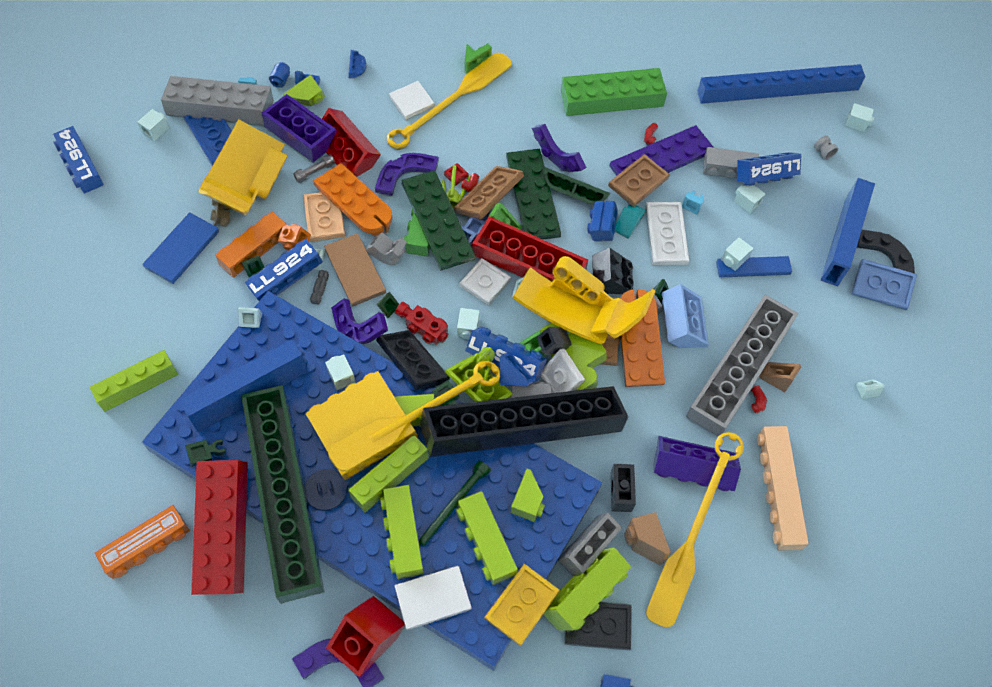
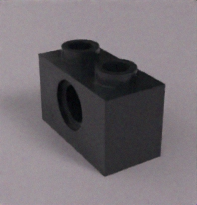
[610,464,636,512]

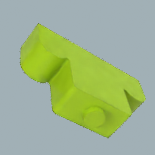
[540,323,607,390]

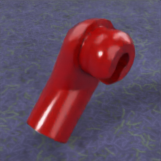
[644,123,658,145]
[461,173,480,192]
[751,385,767,413]

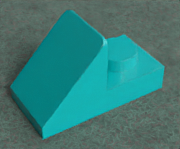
[615,204,646,239]

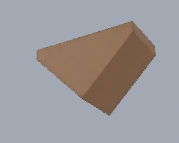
[759,362,801,393]

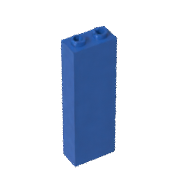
[821,178,875,286]
[179,339,308,432]

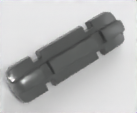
[310,270,329,305]

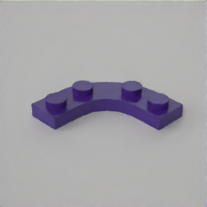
[531,124,587,172]
[375,153,439,196]
[331,298,388,344]
[292,638,385,687]

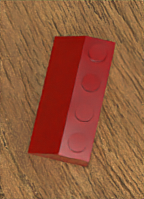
[322,108,381,177]

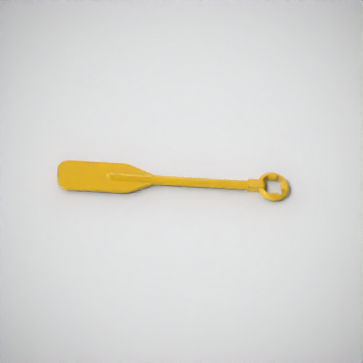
[386,52,512,149]
[328,361,500,471]
[646,432,744,628]

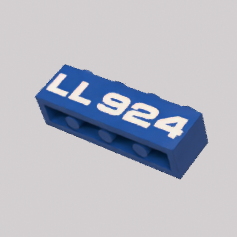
[53,126,104,194]
[737,152,802,186]
[244,239,323,301]
[465,327,547,383]

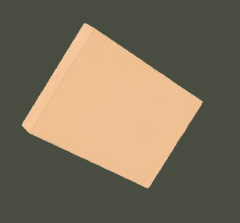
[303,192,345,242]

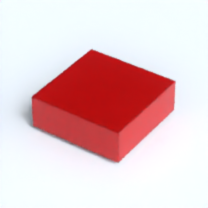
[444,163,468,186]

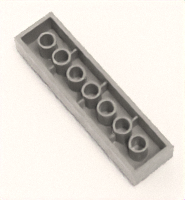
[686,294,799,436]

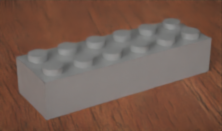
[161,76,274,125]

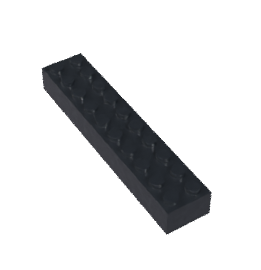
[420,386,628,457]

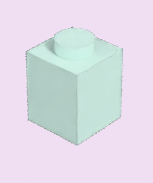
[845,103,874,132]
[138,109,169,141]
[734,185,765,214]
[721,237,753,271]
[457,308,479,340]
[325,354,355,390]

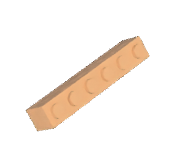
[757,426,809,551]

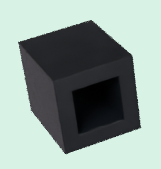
[537,327,572,354]

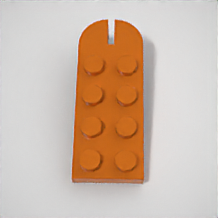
[313,163,393,236]
[620,289,665,387]

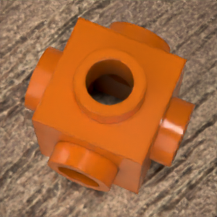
[278,224,311,251]

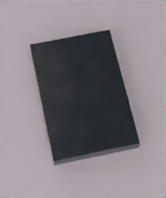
[565,602,632,650]

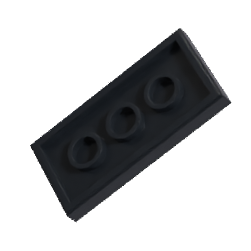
[376,330,450,390]

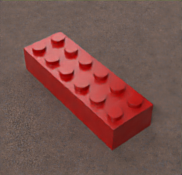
[472,216,588,282]
[191,460,248,595]

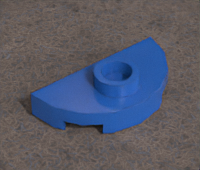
[348,50,366,78]

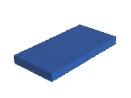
[184,115,232,166]
[142,212,220,284]

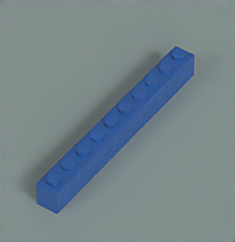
[697,64,866,104]

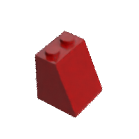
[326,596,405,677]

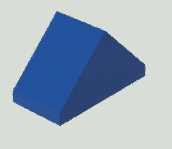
[500,352,536,386]

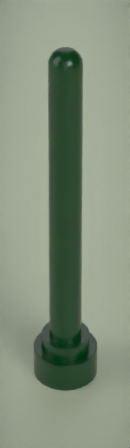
[419,460,491,545]

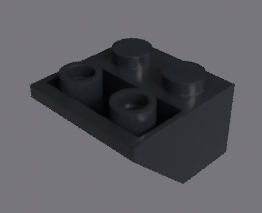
[592,247,634,294]

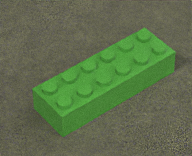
[561,68,667,116]

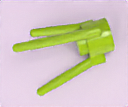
[441,165,471,208]
[459,347,495,388]

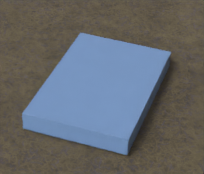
[852,259,917,310]

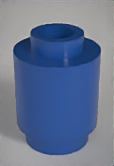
[269,62,290,88]

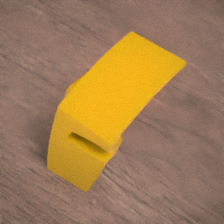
[198,119,288,215]
[512,256,655,344]

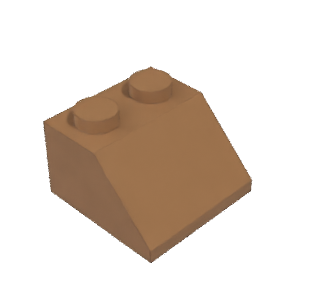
[624,512,671,565]

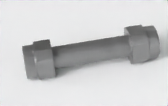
[293,154,335,183]

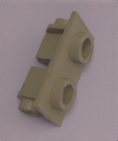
[210,199,230,227]

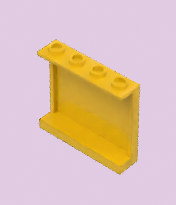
[306,371,417,480]

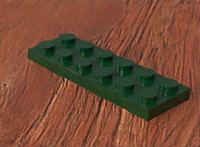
[506,148,561,240]
[402,170,475,271]

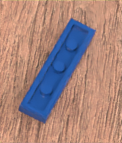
[716,256,792,277]

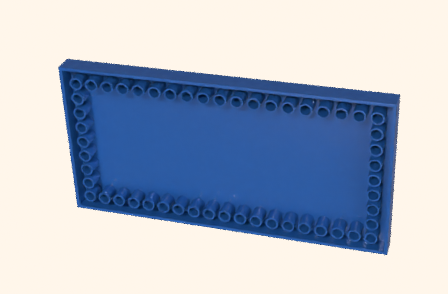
[142,291,602,671]

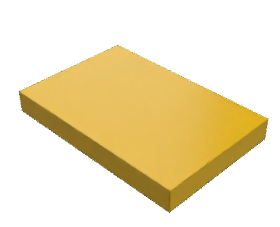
[484,564,560,647]

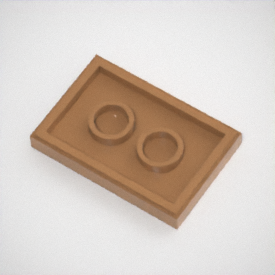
[608,154,670,207]

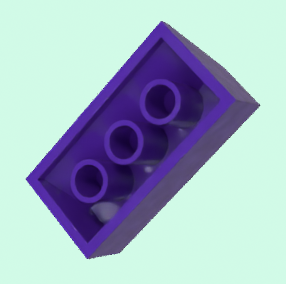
[262,94,336,163]
[653,436,741,491]

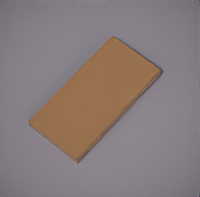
[454,166,524,220]
[324,233,386,306]

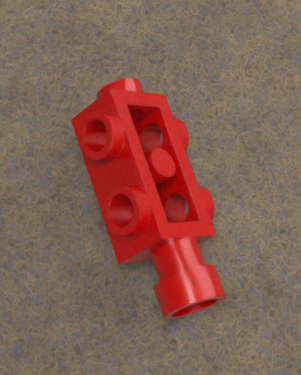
[395,301,449,345]

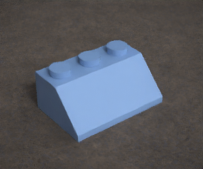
[662,284,709,348]

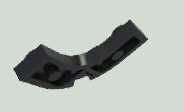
[857,230,915,274]

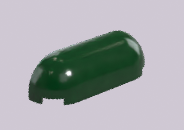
[544,167,610,205]

